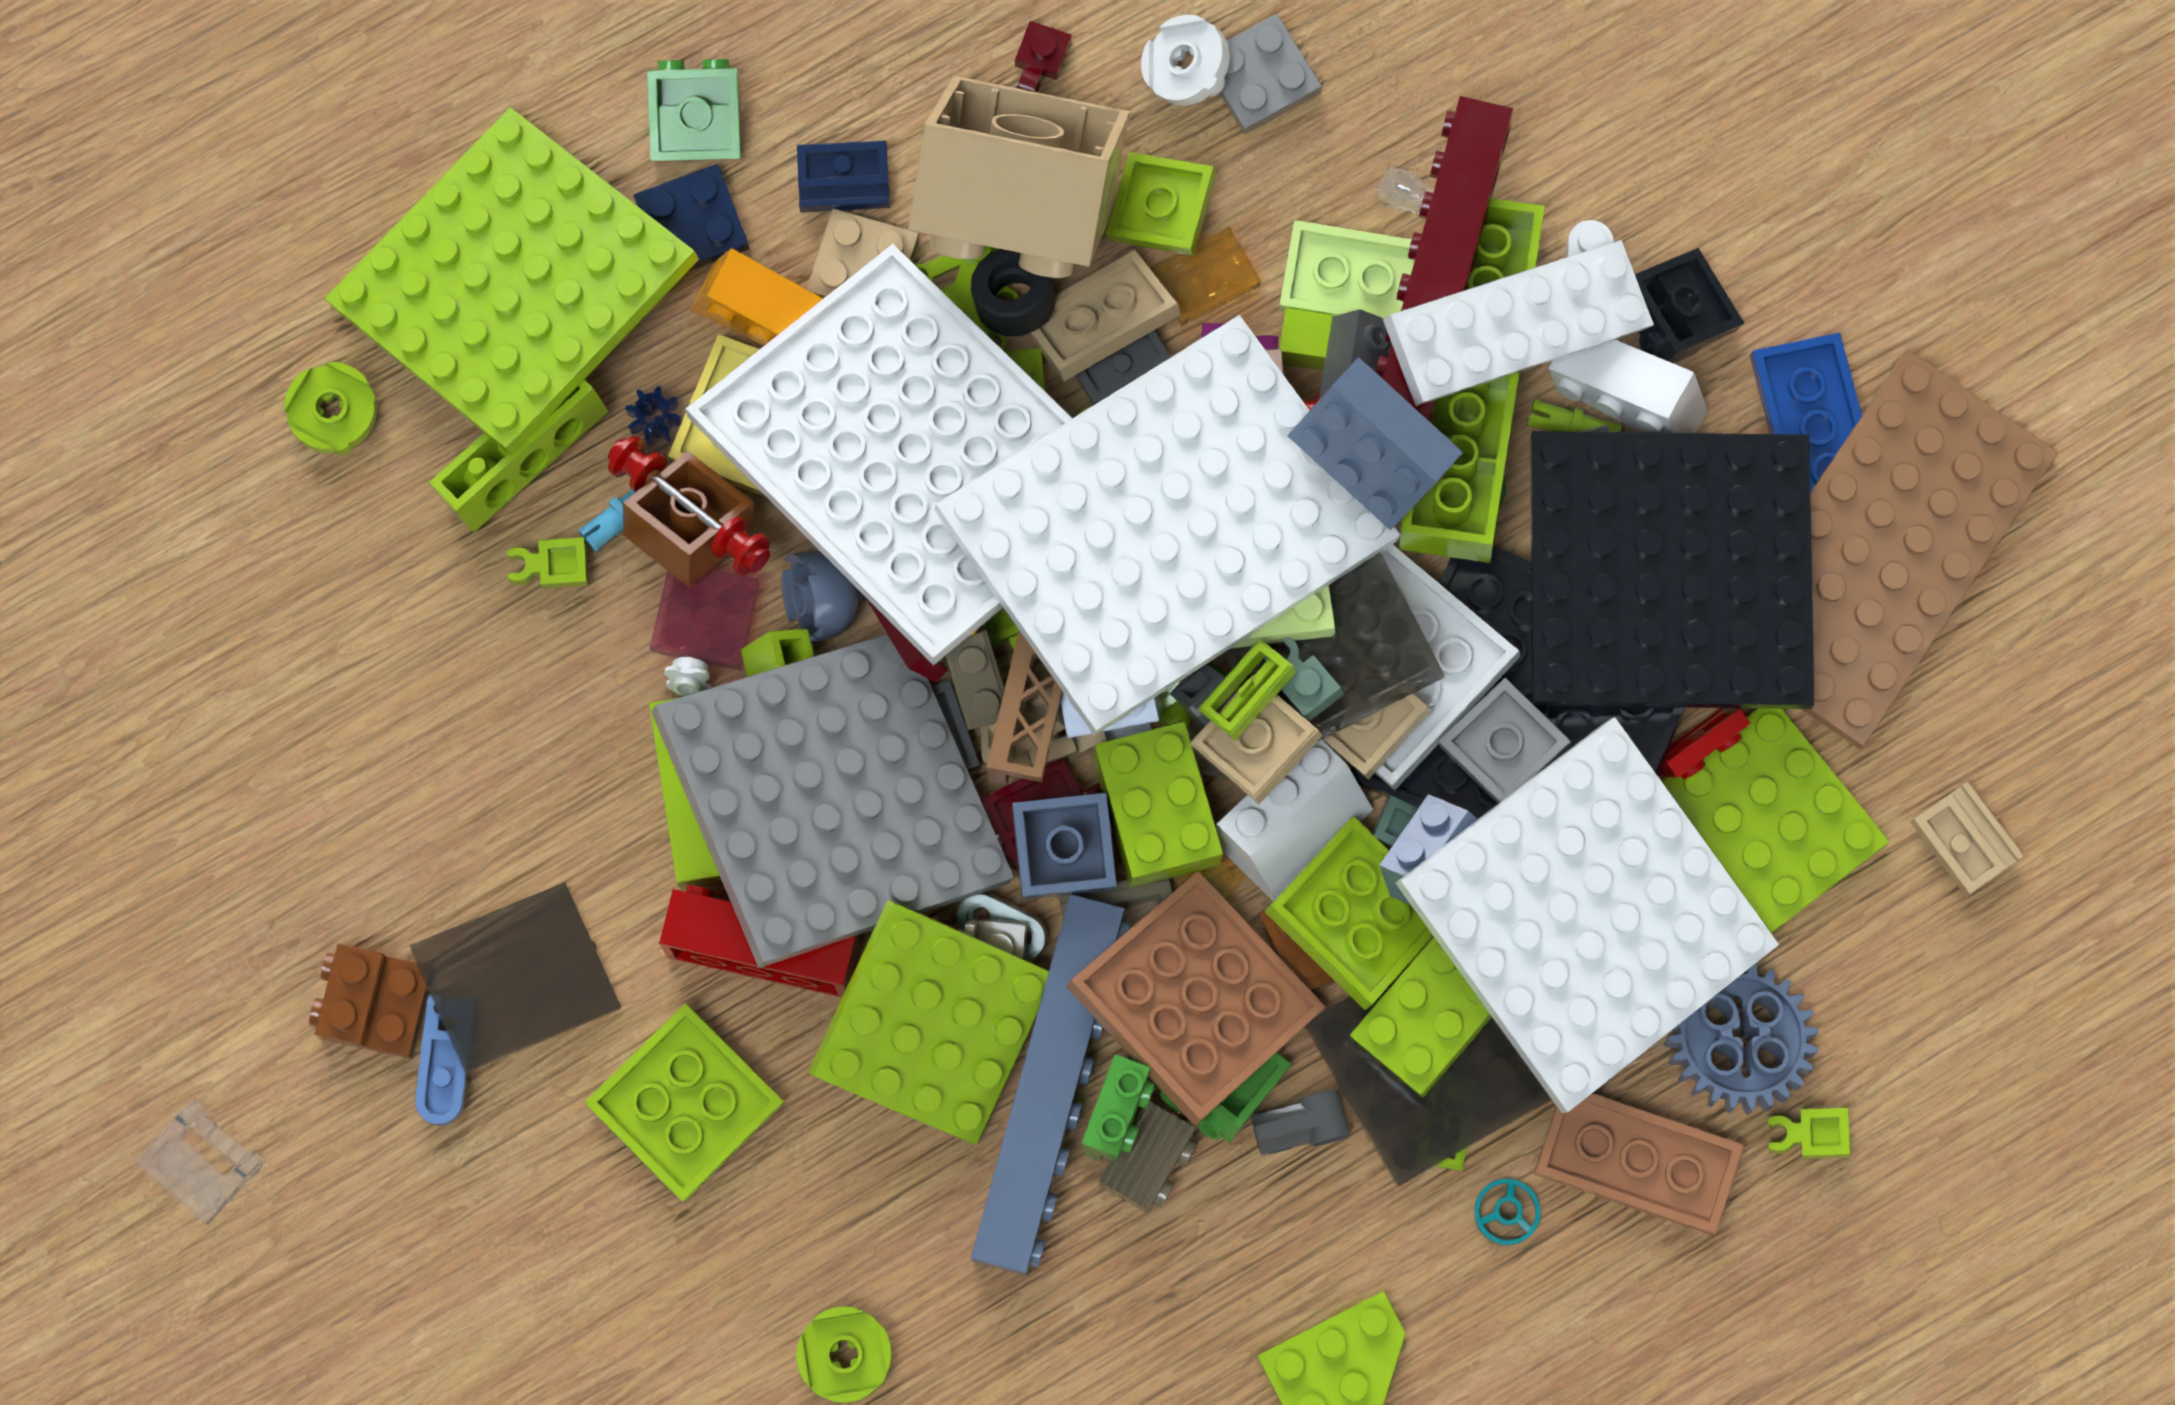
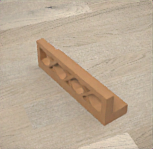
[986,630,1063,784]

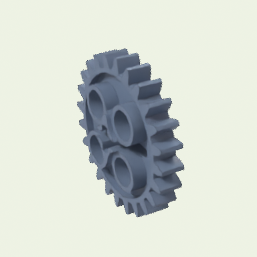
[1664,963,1818,1115]

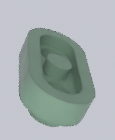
[957,892,1048,961]

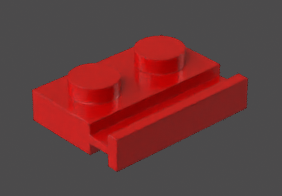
[1657,708,1751,779]

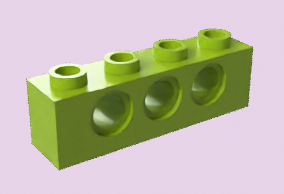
[429,379,609,533]

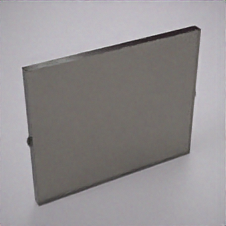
[410,882,621,1073]

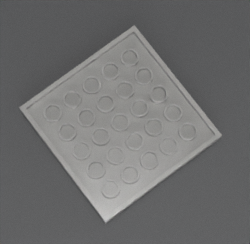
[651,634,1014,968]

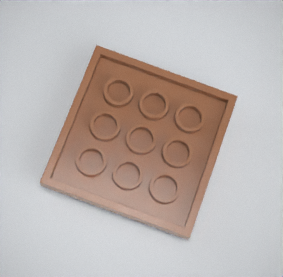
[1066,871,1326,1126]

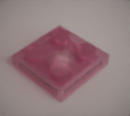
[649,569,760,670]

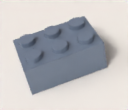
[1287,357,1463,530]

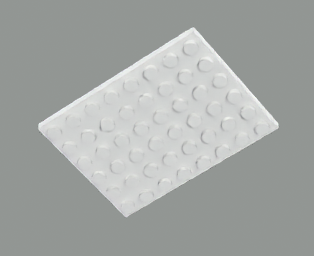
[686,244,1073,666]
[934,315,1400,736]

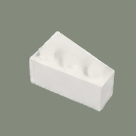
[1548,340,1708,433]

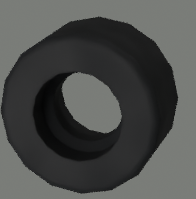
[971,249,1055,337]

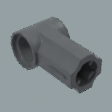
[1251,1090,1351,1156]

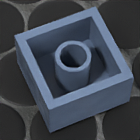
[1011,793,1117,900]

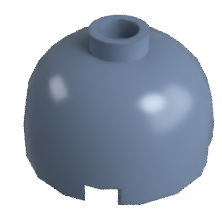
[781,551,863,643]

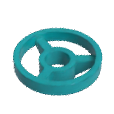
[1474,1179,1541,1246]

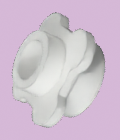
[664,657,712,696]

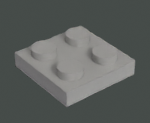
[1219,13,1322,135]
[1438,678,1571,804]

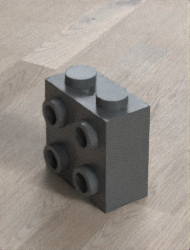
[1319,309,1392,400]

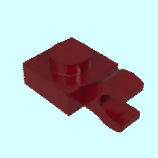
[1015,21,1072,93]

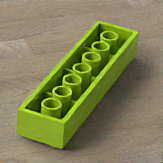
[1399,198,1545,563]

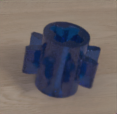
[625,386,682,446]

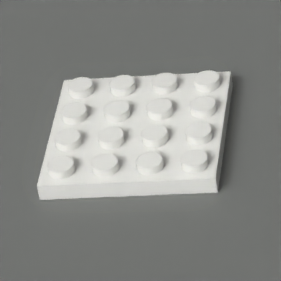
[1330,544,1521,790]

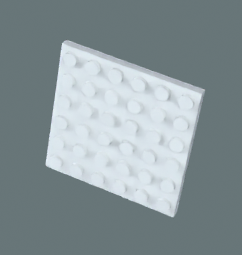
[1396,717,1779,1113]

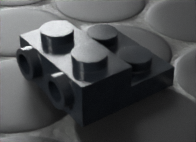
[1635,248,1744,363]

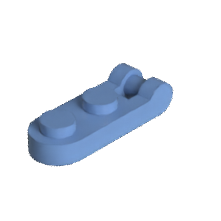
[415,994,477,1126]

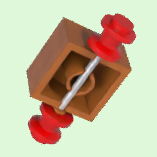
[608,436,770,588]

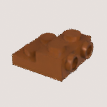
[309,944,434,1059]

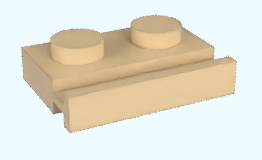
[1911,781,2024,897]

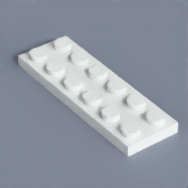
[1383,240,1654,406]

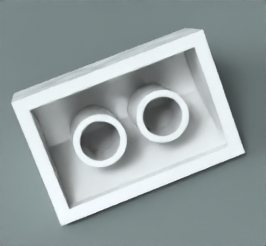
[1215,738,1373,901]

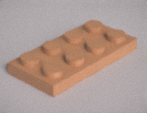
[1534,1093,1744,1236]

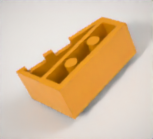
[689,248,823,346]

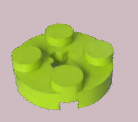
[284,362,378,455]
[796,1306,892,1404]

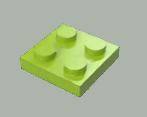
[1105,152,1217,256]

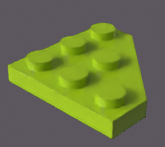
[1257,1291,1406,1405]

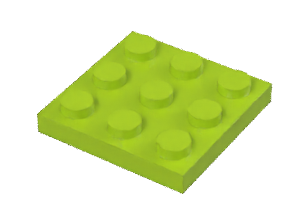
[1264,816,1433,1010]
[584,1003,785,1203]

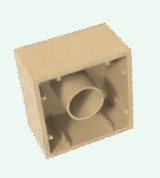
[908,76,1130,278]

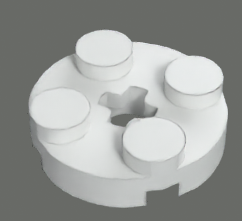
[1141,15,1230,106]

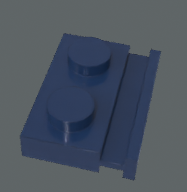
[797,140,890,213]

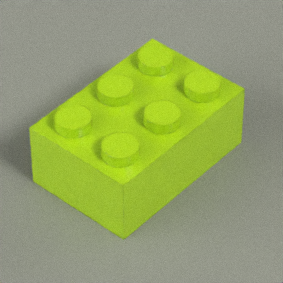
[1092,721,1223,889]

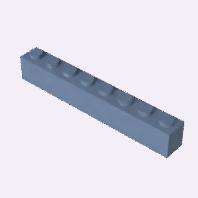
[971,894,1131,1276]

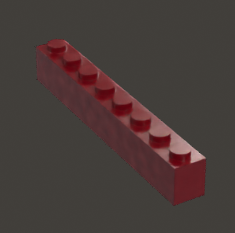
[1375,96,1513,423]

